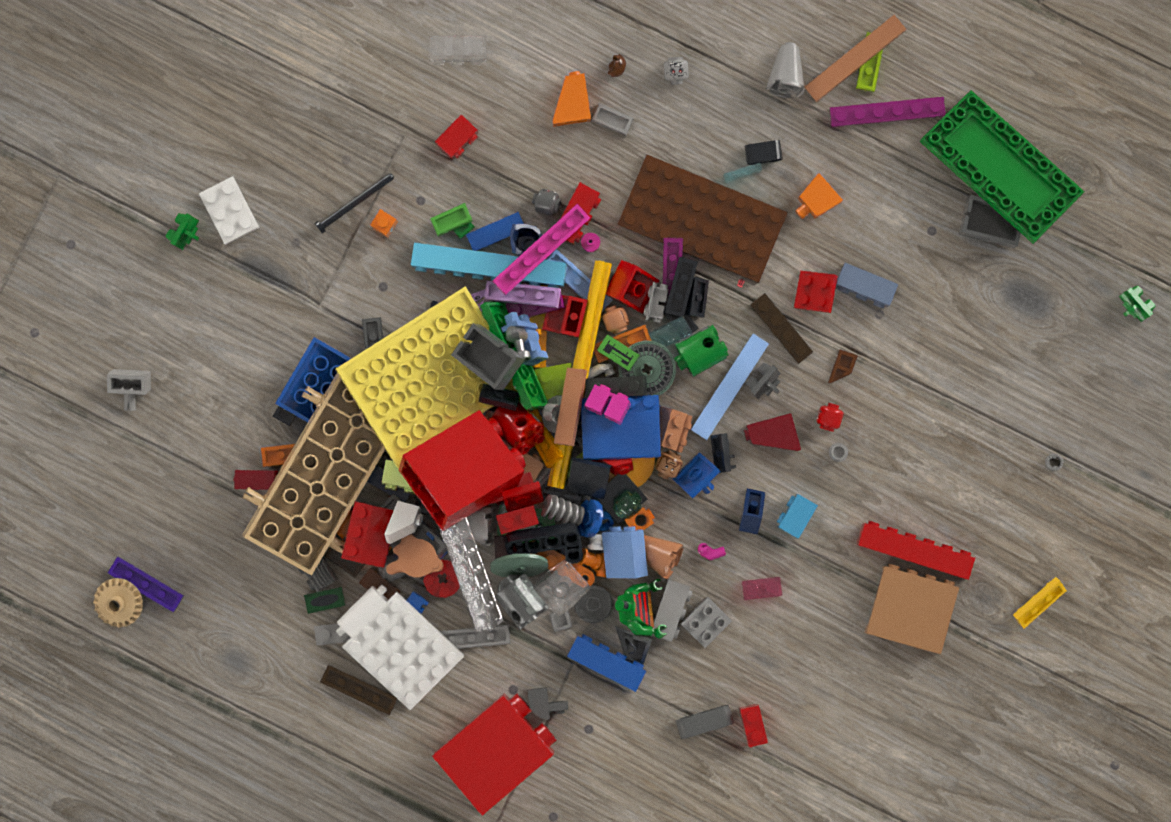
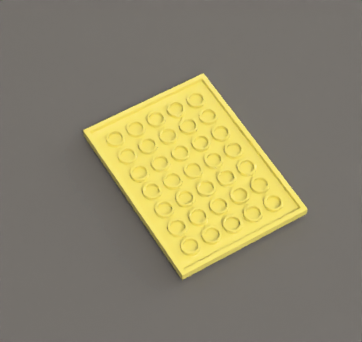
[335,286,517,468]

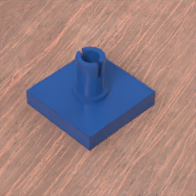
[672,452,720,498]

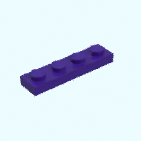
[108,556,184,612]

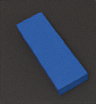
[466,212,524,251]

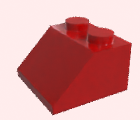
[606,260,660,314]

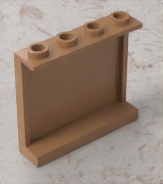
[864,564,959,654]

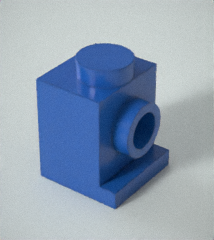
[407,591,429,614]

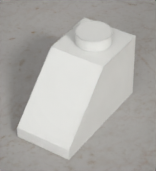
[384,501,423,544]

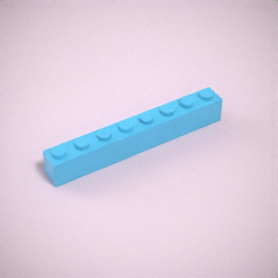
[411,243,567,288]

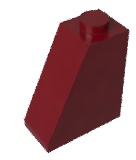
[743,413,801,451]
[233,470,279,490]

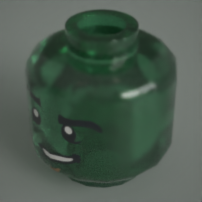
[613,490,642,519]

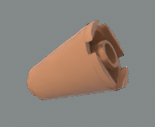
[644,535,684,580]

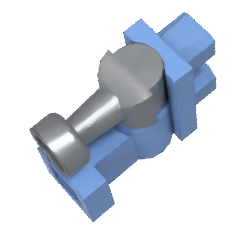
[501,312,548,366]

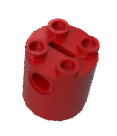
[492,401,545,455]

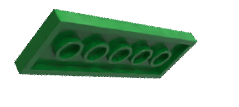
[480,302,548,410]

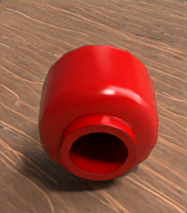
[816,402,844,432]

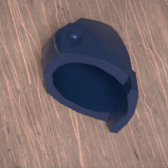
[510,224,542,256]

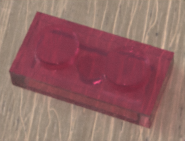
[742,577,782,600]

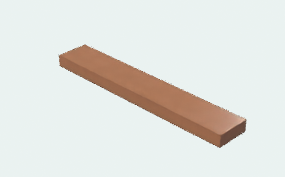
[805,15,906,103]

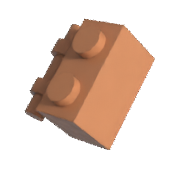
[660,406,693,453]

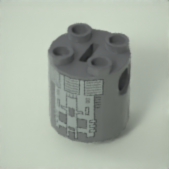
[494,573,550,630]

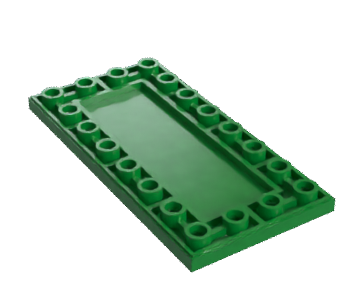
[920,90,1085,244]

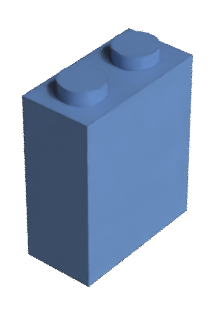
[602,526,648,579]

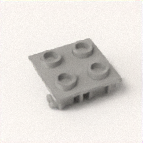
[681,597,732,648]

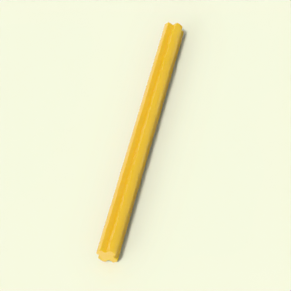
[547,260,612,489]

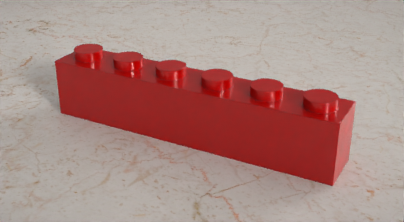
[856,521,976,580]

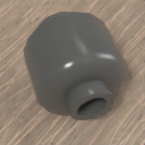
[532,188,562,216]

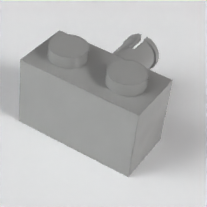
[107,369,151,411]

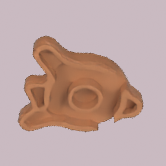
[386,534,443,578]

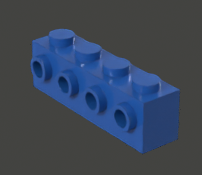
[567,634,646,692]

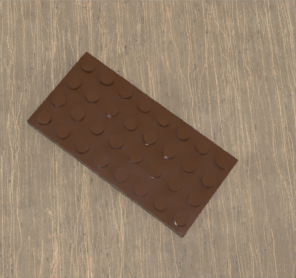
[618,155,788,283]

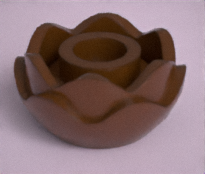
[608,54,626,77]

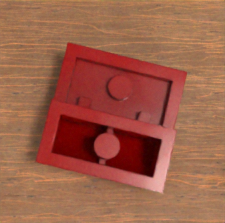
[542,295,588,338]

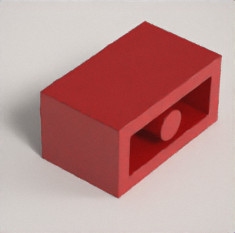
[435,114,479,160]
[496,505,539,534]
[739,704,768,748]

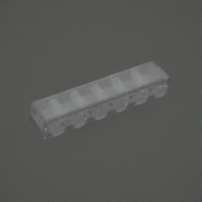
[438,518,503,633]

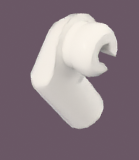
[588,364,615,378]

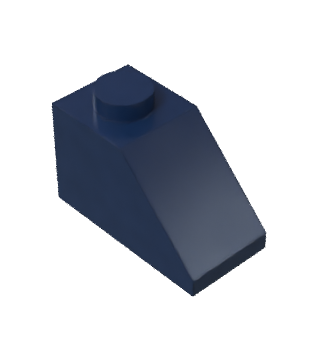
[739,488,765,535]

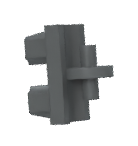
[746,363,781,400]

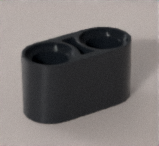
[744,140,783,165]

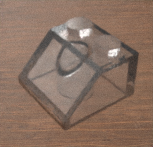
[533,559,591,617]

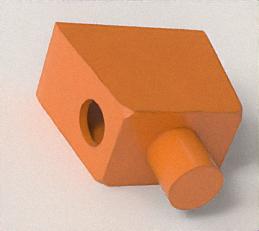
[795,173,843,219]

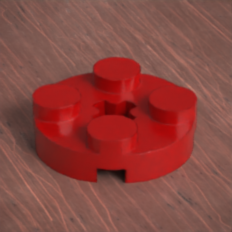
[423,560,462,598]

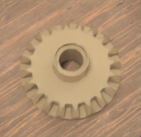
[93,578,143,628]

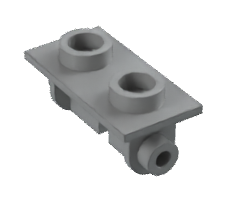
[644,282,669,323]

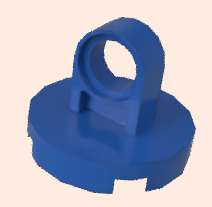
[577,499,614,538]

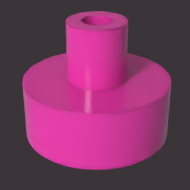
[581,233,600,252]

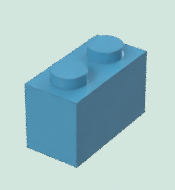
[777,494,818,539]

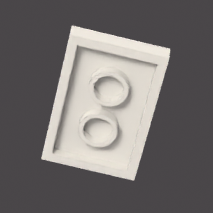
[199,176,260,245]

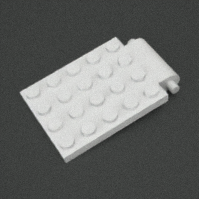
[336,585,464,710]

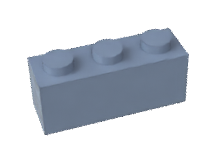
[836,263,899,309]

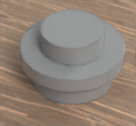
[829,443,848,462]

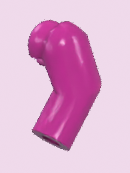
[698,543,726,560]

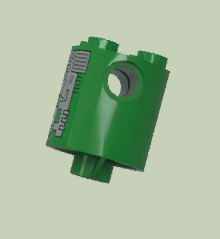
[674,325,729,377]

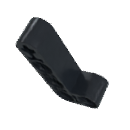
[504,523,583,564]

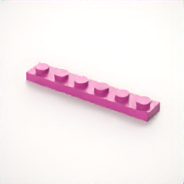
[492,204,590,295]

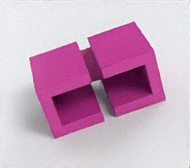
[585,384,631,425]

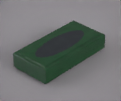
[304,587,346,614]

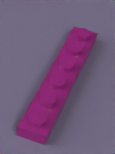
[829,97,946,127]

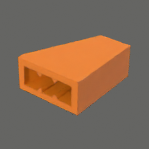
[553,71,591,127]

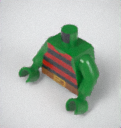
[615,579,667,639]

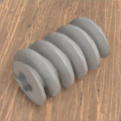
[541,494,585,526]

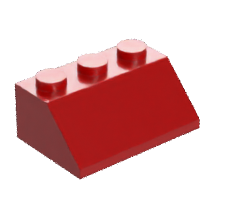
[341,501,394,568]

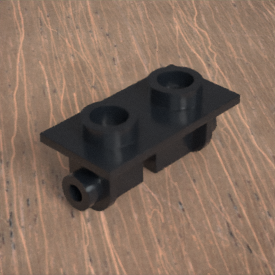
[542,481,582,506]

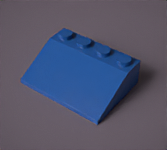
[275,337,351,422]
[581,395,661,460]

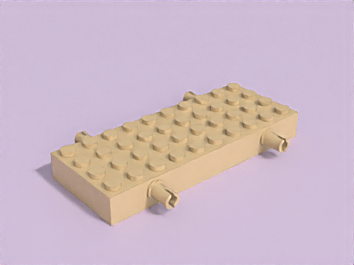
[242,373,385,576]

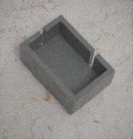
[958,195,1021,248]
[451,323,525,390]

